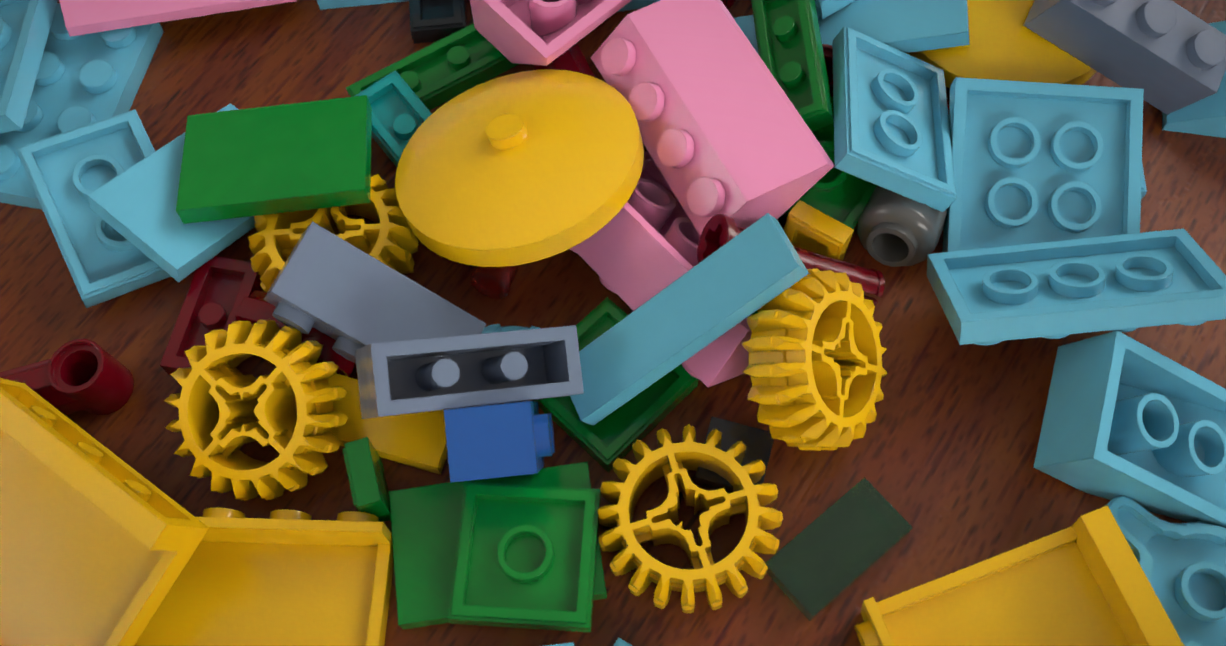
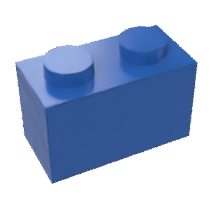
[444,401,555,483]

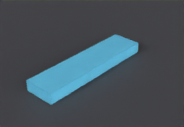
[734,0,970,53]
[570,213,809,426]

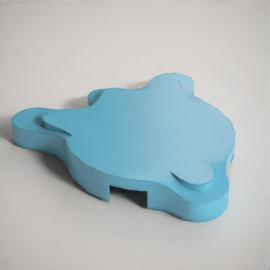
[1105,496,1226,646]

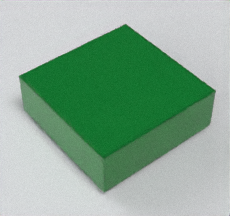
[343,437,391,522]

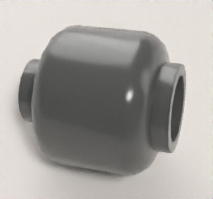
[857,186,947,267]

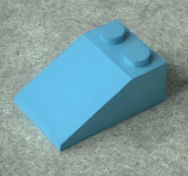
[1033,330,1226,528]

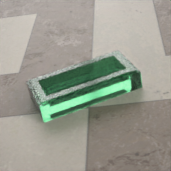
[765,477,913,621]

